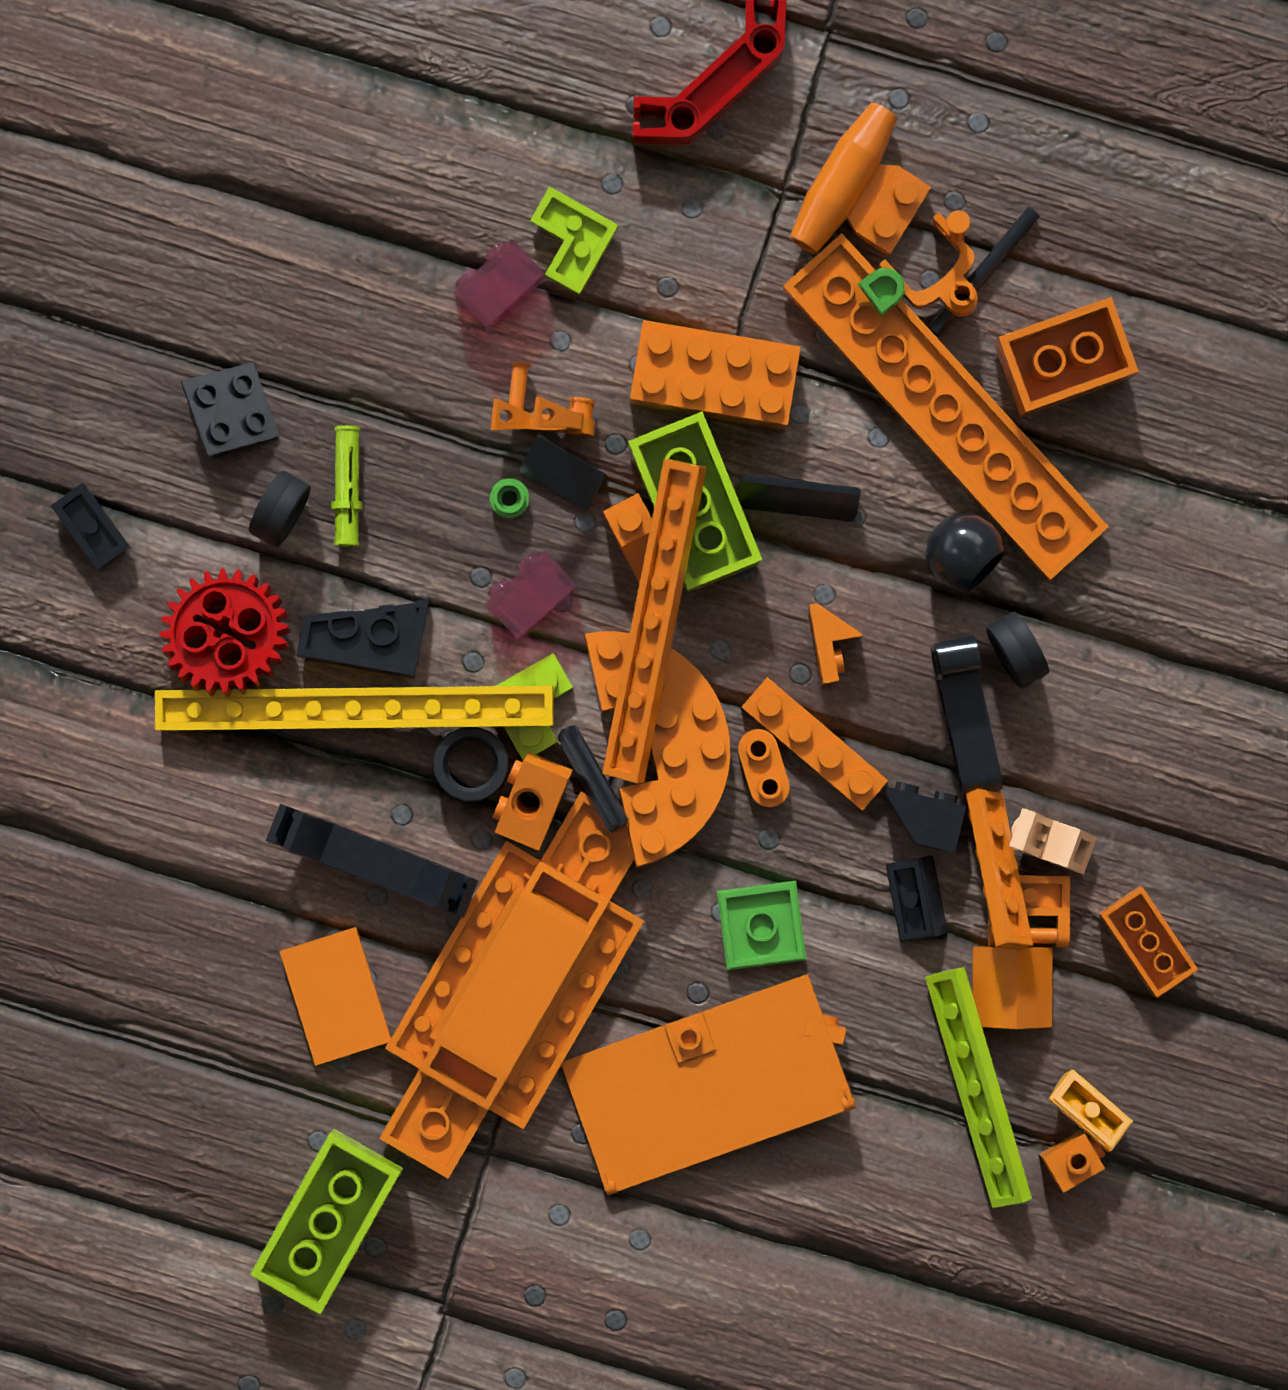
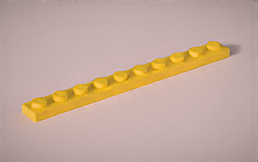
[155,686,554,730]

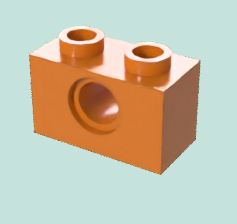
[492,752,573,851]

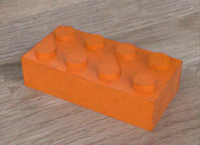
[1098,886,1198,998]

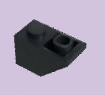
[884,781,966,853]

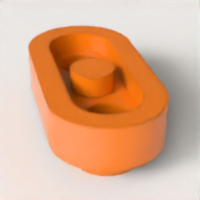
[738,729,790,807]

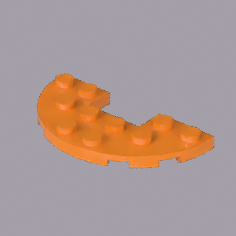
[584,631,730,868]

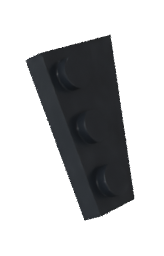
[297,599,430,679]

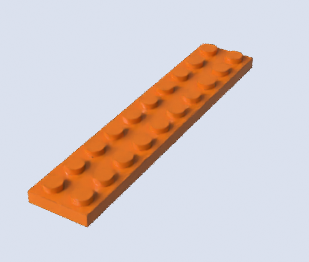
[782,233,1109,581]

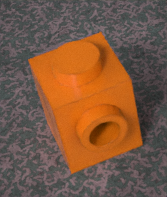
[1039,1130,1106,1193]

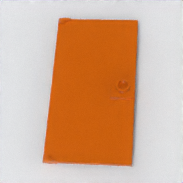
[561,974,856,1196]

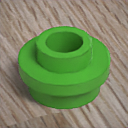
[490,478,529,519]

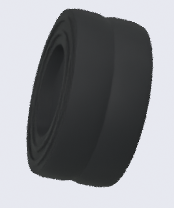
[248,471,311,547]
[986,612,1050,689]

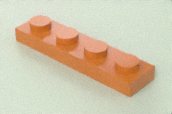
[741,677,888,811]
[966,789,1033,950]

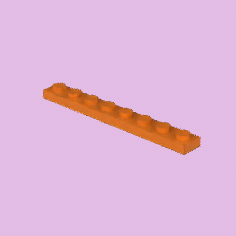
[602,459,707,783]

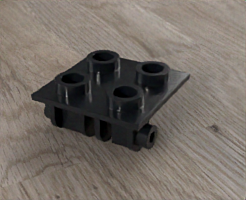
[181,362,279,459]

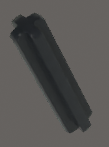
[558,725,629,833]

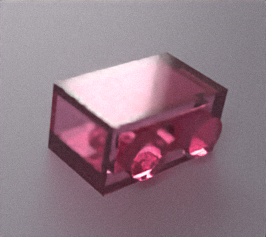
[454,239,546,333]
[485,551,578,641]

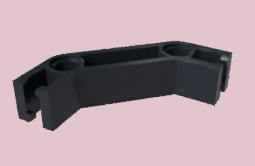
[266,803,479,918]

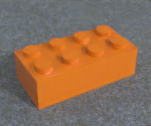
[630,320,801,431]

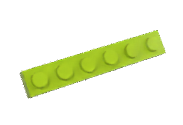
[925,967,1032,1208]

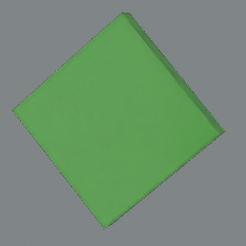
[717,881,806,970]

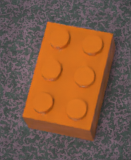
[994,297,1139,418]

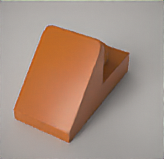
[807,603,863,685]

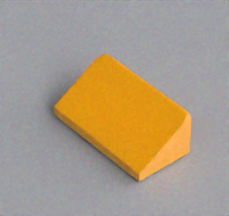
[1048,1069,1133,1152]

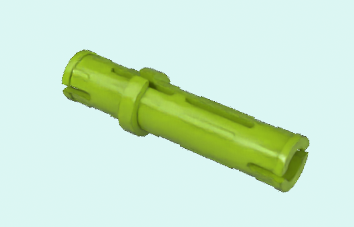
[331,425,363,547]

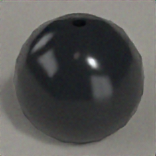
[925,513,1005,592]

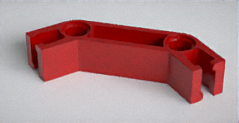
[632,0,786,145]

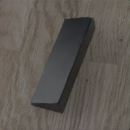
[738,474,861,522]

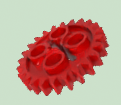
[159,568,291,698]

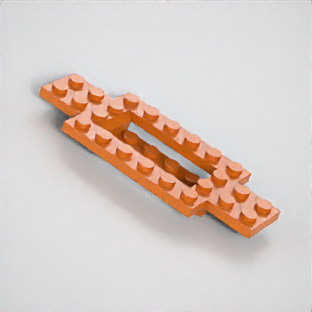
[379,792,644,1179]

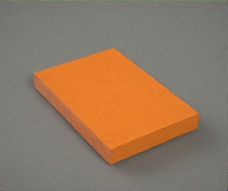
[279,927,391,1066]

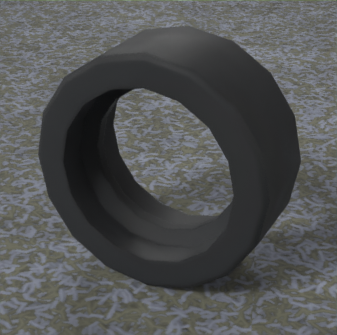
[433,727,509,802]

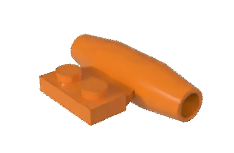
[789,103,931,255]

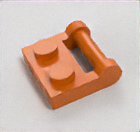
[987,875,1070,948]

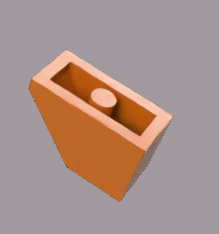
[603,493,652,584]

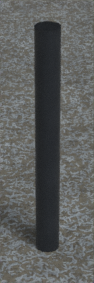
[928,207,1040,338]

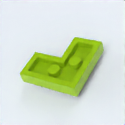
[530,186,619,296]
[496,653,573,760]

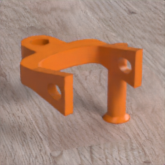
[879,210,978,317]
[490,362,596,437]

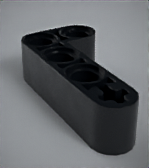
[931,635,1003,798]

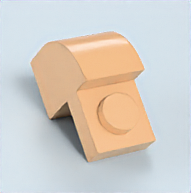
[1009,808,1097,875]

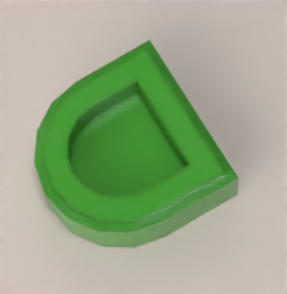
[857,268,905,316]

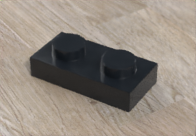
[51,482,132,571]

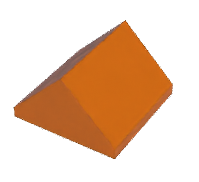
[972,946,1053,1029]

